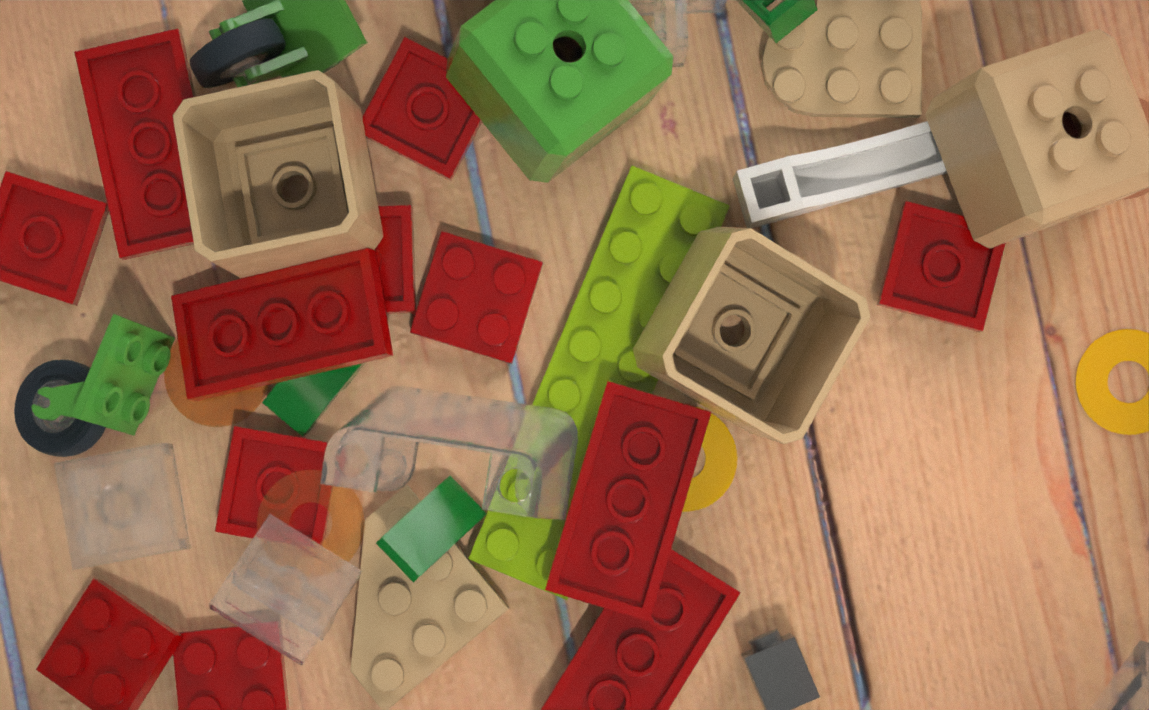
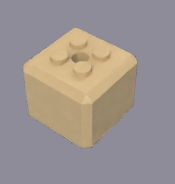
[925,29,1149,249]
[173,70,384,278]
[633,227,870,444]

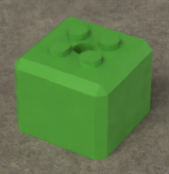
[446,0,673,183]

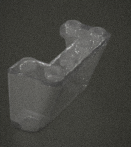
[320,386,578,520]

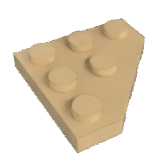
[350,485,509,710]

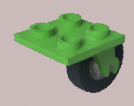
[189,0,367,88]
[14,314,175,457]

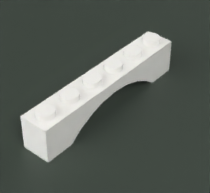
[733,121,1064,229]

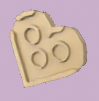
[761,0,922,118]

